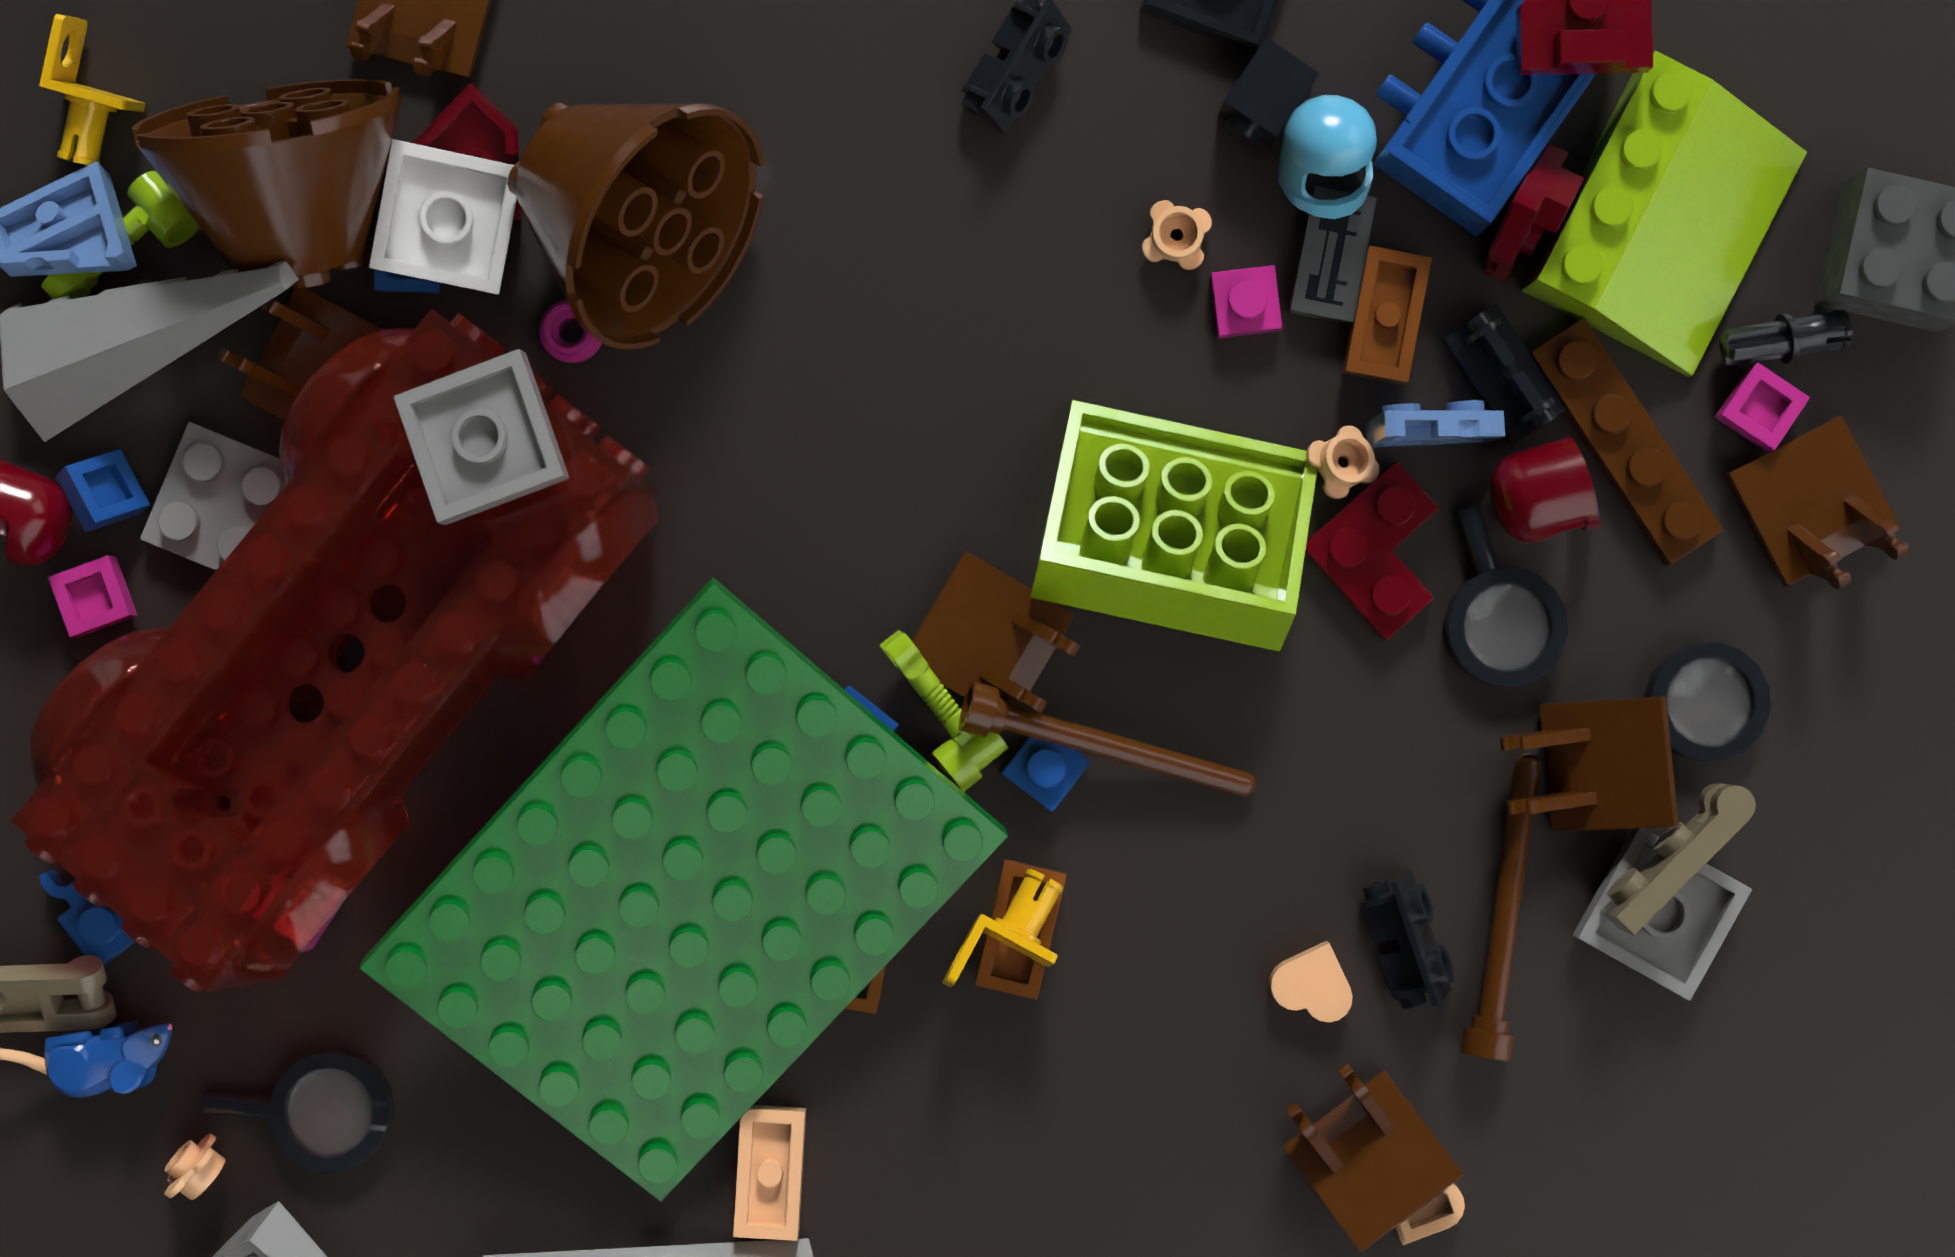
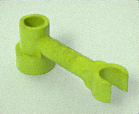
[41,171,200,299]
[879,630,1008,792]

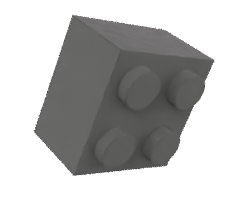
[1815,167,1955,332]

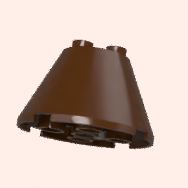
[132,79,402,288]
[507,102,765,350]

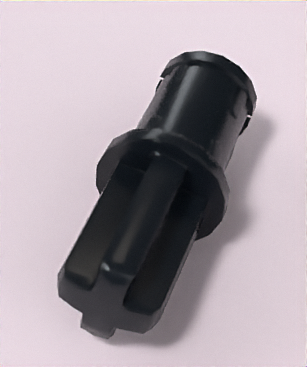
[1719,309,1853,366]

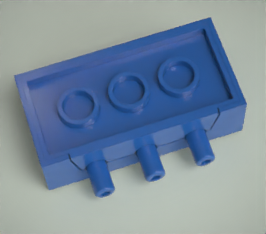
[1373,0,1595,236]

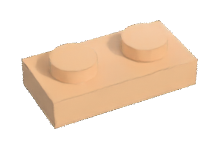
[733,1105,807,1241]

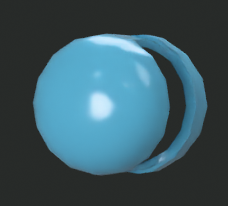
[1278,95,1377,219]

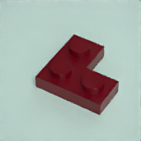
[1305,461,1440,641]

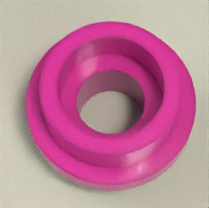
[539,299,602,363]

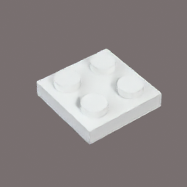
[369,139,517,295]

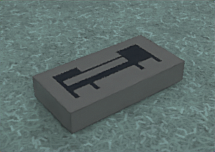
[1288,186,1377,325]

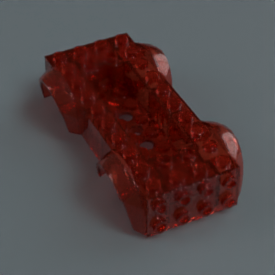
[11,309,659,992]

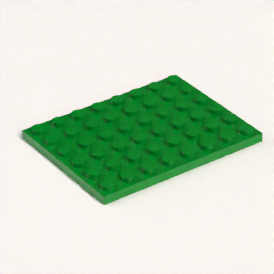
[359,577,1008,1202]

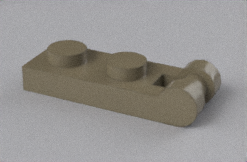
[1601,783,1756,935]
[0,955,117,1033]

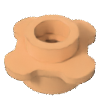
[1142,200,1212,270]
[1306,426,1379,499]
[164,1133,226,1200]

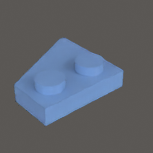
[0,161,137,277]
[1365,400,1505,448]

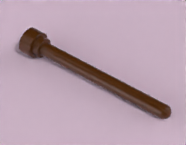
[958,681,1256,797]
[1460,753,1540,1061]

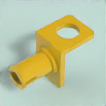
[39,14,146,165]
[942,868,1064,988]

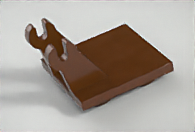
[346,0,492,80]
[216,288,412,456]
[1725,415,1909,590]
[912,551,1081,713]
[1500,696,1679,831]
[1282,1063,1465,1253]

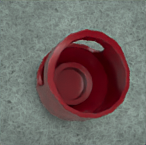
[1489,437,1601,544]
[0,459,73,566]

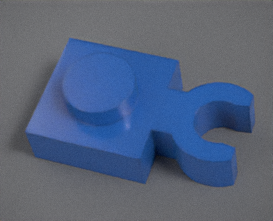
[39,850,154,966]

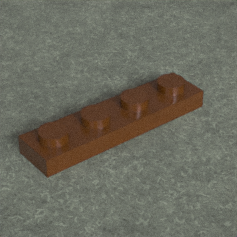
[1530,318,1724,566]

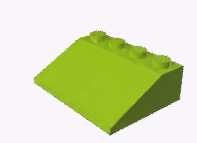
[1521,50,1807,377]
[1030,400,1318,652]

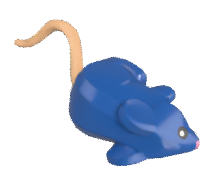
[0,1020,172,1097]

